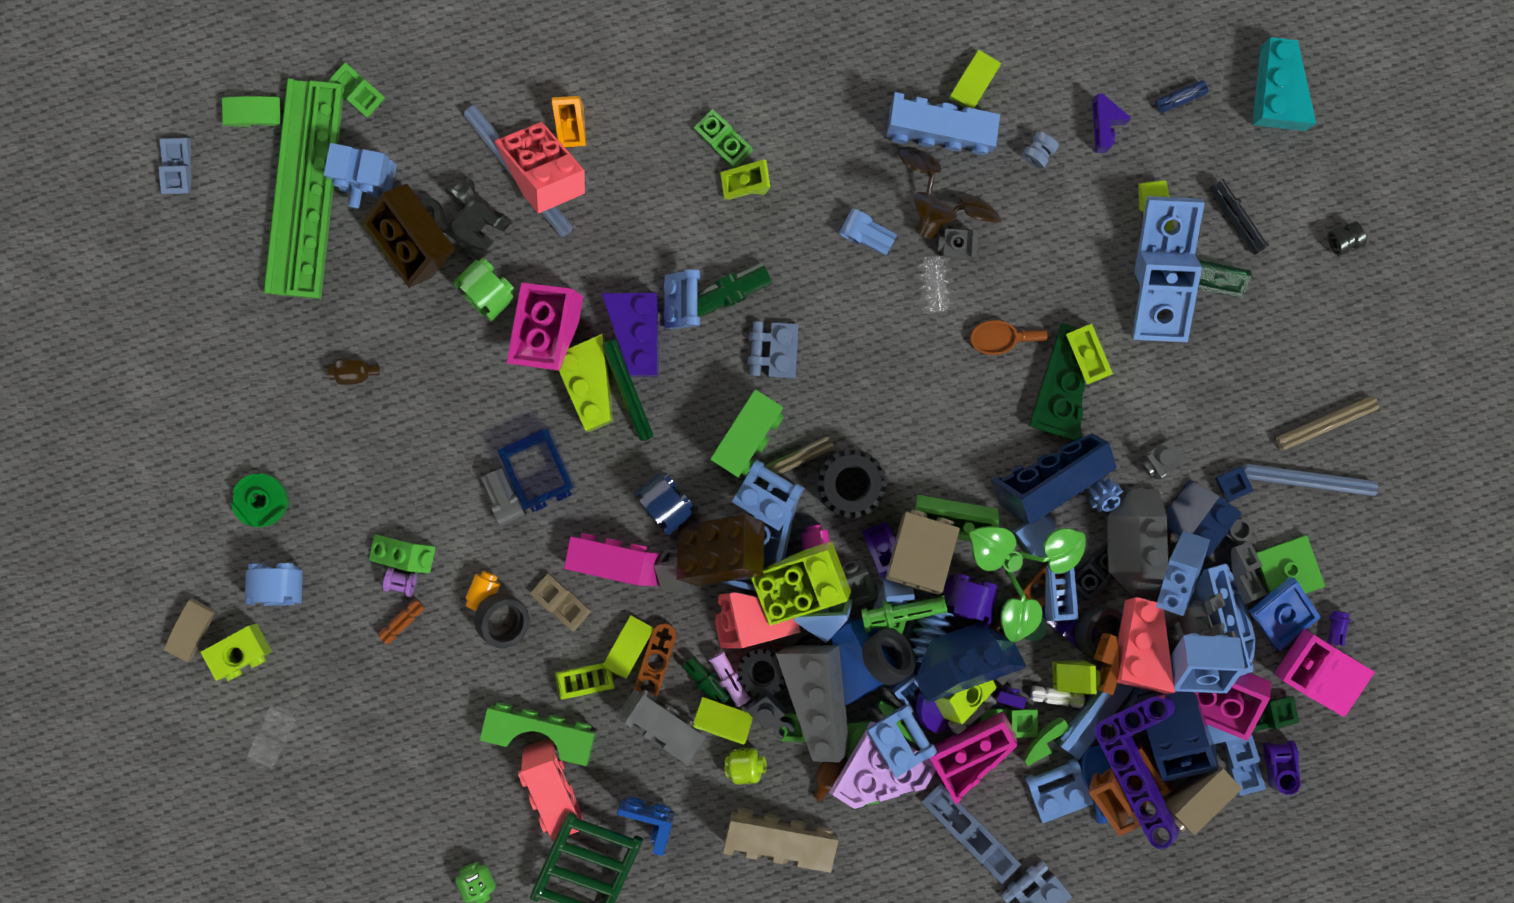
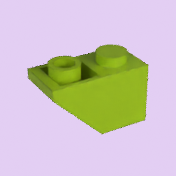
[1052,660,1101,694]

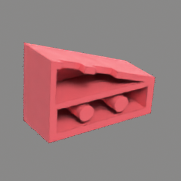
[1117,597,1175,694]
[518,738,583,841]

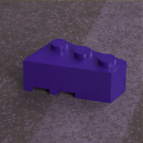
[602,293,659,377]

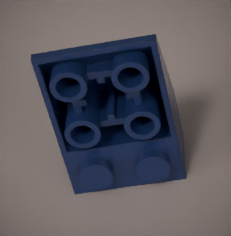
[1137,691,1218,782]

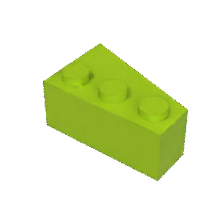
[559,334,613,432]

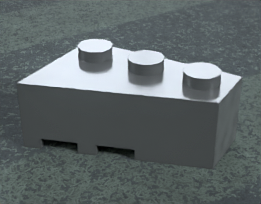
[616,689,706,765]

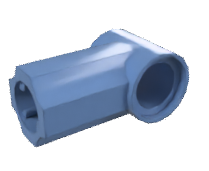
[839,208,897,256]

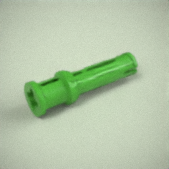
[861,595,948,633]

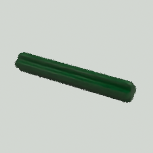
[602,339,653,441]

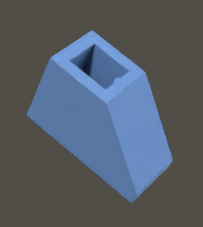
[1012,514,1057,557]

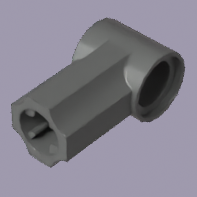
[481,468,527,527]

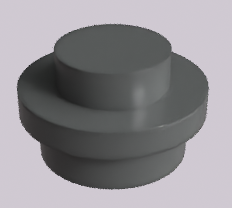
[1226,516,1253,543]

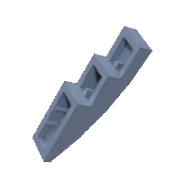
[922,783,1022,884]

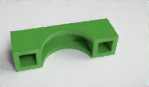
[480,702,597,766]

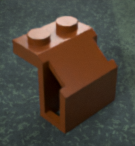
[1088,743,1172,836]

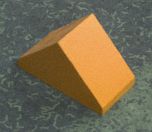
[552,96,586,147]

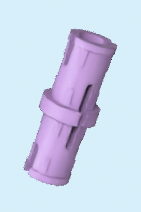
[709,651,751,707]

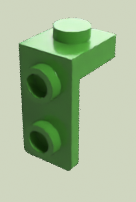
[369,535,436,573]

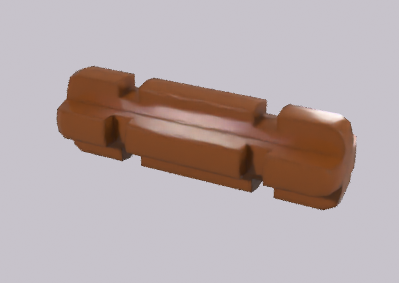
[378,599,425,644]

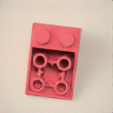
[495,122,585,214]

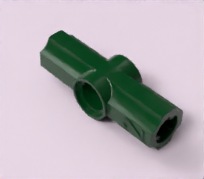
[697,262,772,317]

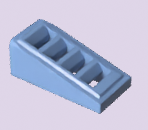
[1045,566,1079,621]

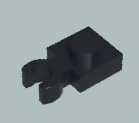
[747,691,795,740]

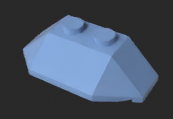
[1190,564,1256,676]

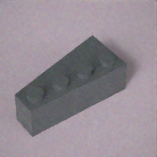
[776,645,850,762]

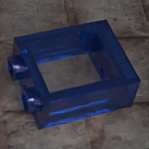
[497,428,576,513]

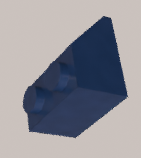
[1166,480,1242,557]

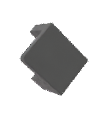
[654,549,692,593]

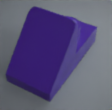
[1092,93,1131,153]
[862,522,895,576]

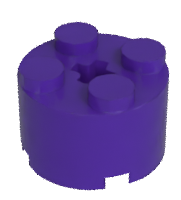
[940,573,999,625]

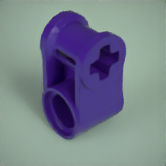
[1263,740,1301,795]

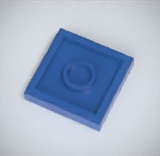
[1249,577,1321,652]

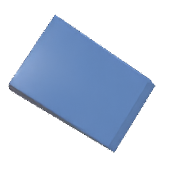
[794,599,853,643]
[888,672,921,718]

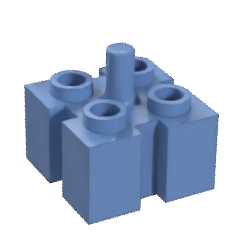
[324,143,397,209]

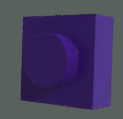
[994,685,1027,709]

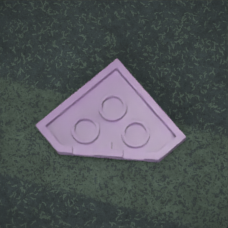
[829,721,936,809]

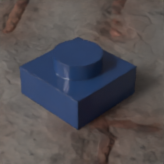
[1215,466,1254,502]

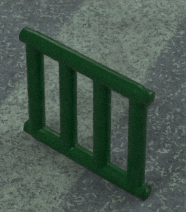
[530,811,643,903]

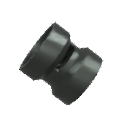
[1327,221,1367,256]

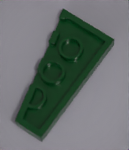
[1028,323,1085,441]

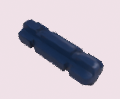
[1155,80,1208,113]

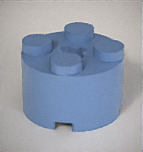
[245,563,303,606]

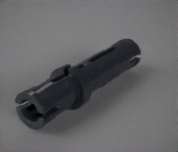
[1209,178,1269,255]

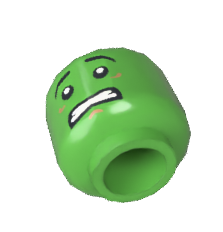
[455,861,496,903]

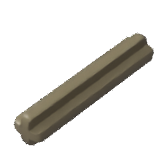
[760,437,834,481]

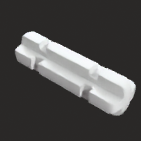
[1030,686,1085,708]

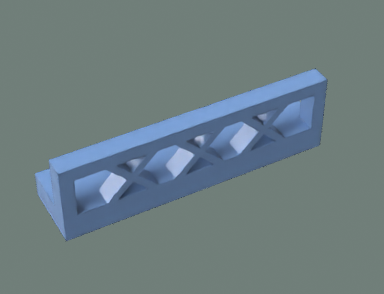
[1056,683,1134,760]

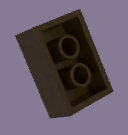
[361,184,455,288]
[676,514,765,586]

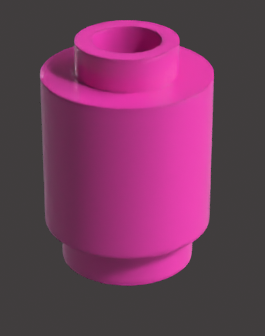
[801,524,829,550]

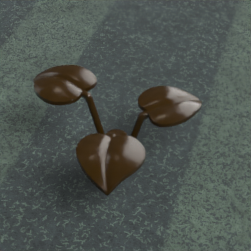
[897,148,1002,239]

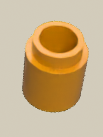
[465,571,501,611]

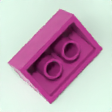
[1196,673,1271,741]

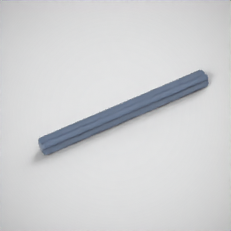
[464,105,573,237]

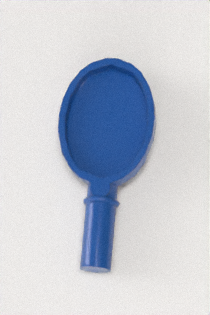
[1081,745,1111,823]

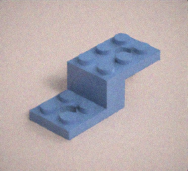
[1132,196,1205,342]

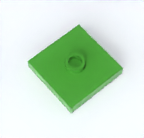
[1256,535,1325,595]

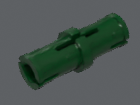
[682,655,730,704]

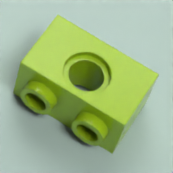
[201,624,272,682]
[935,680,997,724]

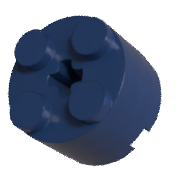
[634,472,695,536]

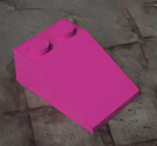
[507,283,583,371]

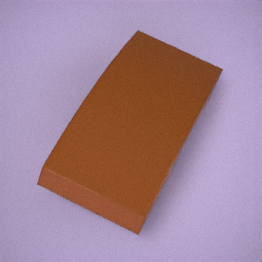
[1094,633,1119,695]

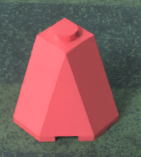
[715,592,801,648]

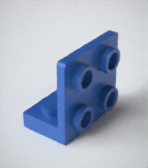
[616,797,675,856]

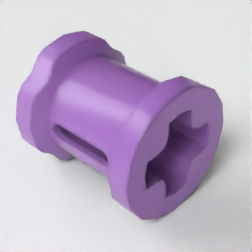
[383,567,417,597]

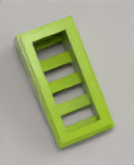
[555,663,615,700]

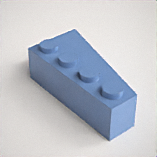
[886,92,1000,155]

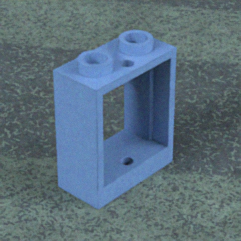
[1156,531,1210,616]

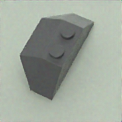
[1107,489,1168,598]

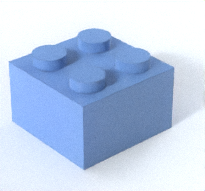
[1170,633,1245,693]

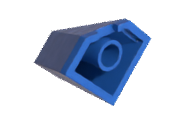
[831,618,897,705]

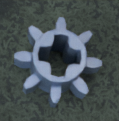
[1087,478,1123,512]

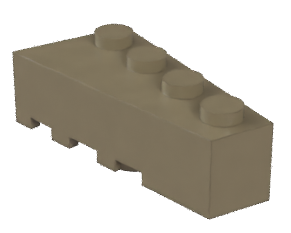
[723,808,838,873]

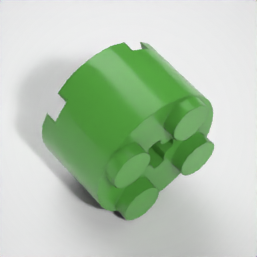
[452,258,515,322]

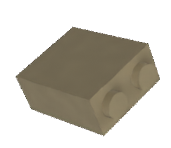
[885,510,960,595]
[1164,766,1242,835]

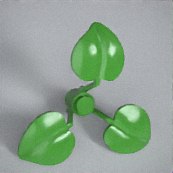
[969,526,1086,642]

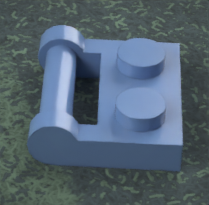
[664,270,700,329]
[732,460,805,531]
[866,704,938,778]
[1024,758,1094,823]

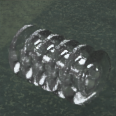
[917,256,955,314]

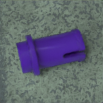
[1327,610,1352,646]

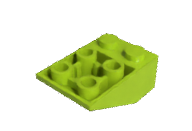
[751,541,851,626]

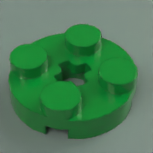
[231,474,289,527]

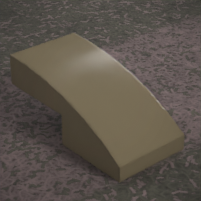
[530,573,592,631]
[164,598,215,663]

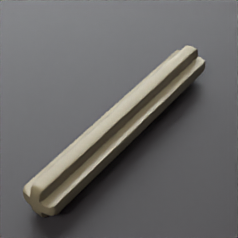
[1276,396,1379,450]

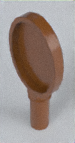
[970,320,1047,355]

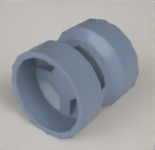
[1021,131,1059,169]

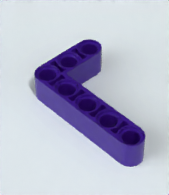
[1095,694,1179,849]

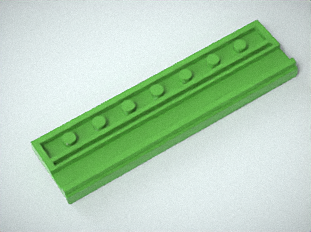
[263,78,345,299]

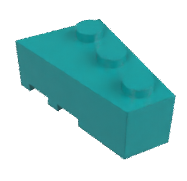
[1252,37,1316,131]

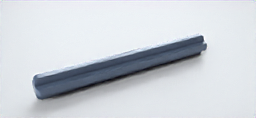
[1243,464,1378,496]

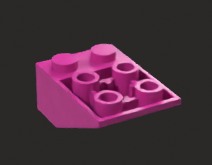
[1274,628,1375,717]

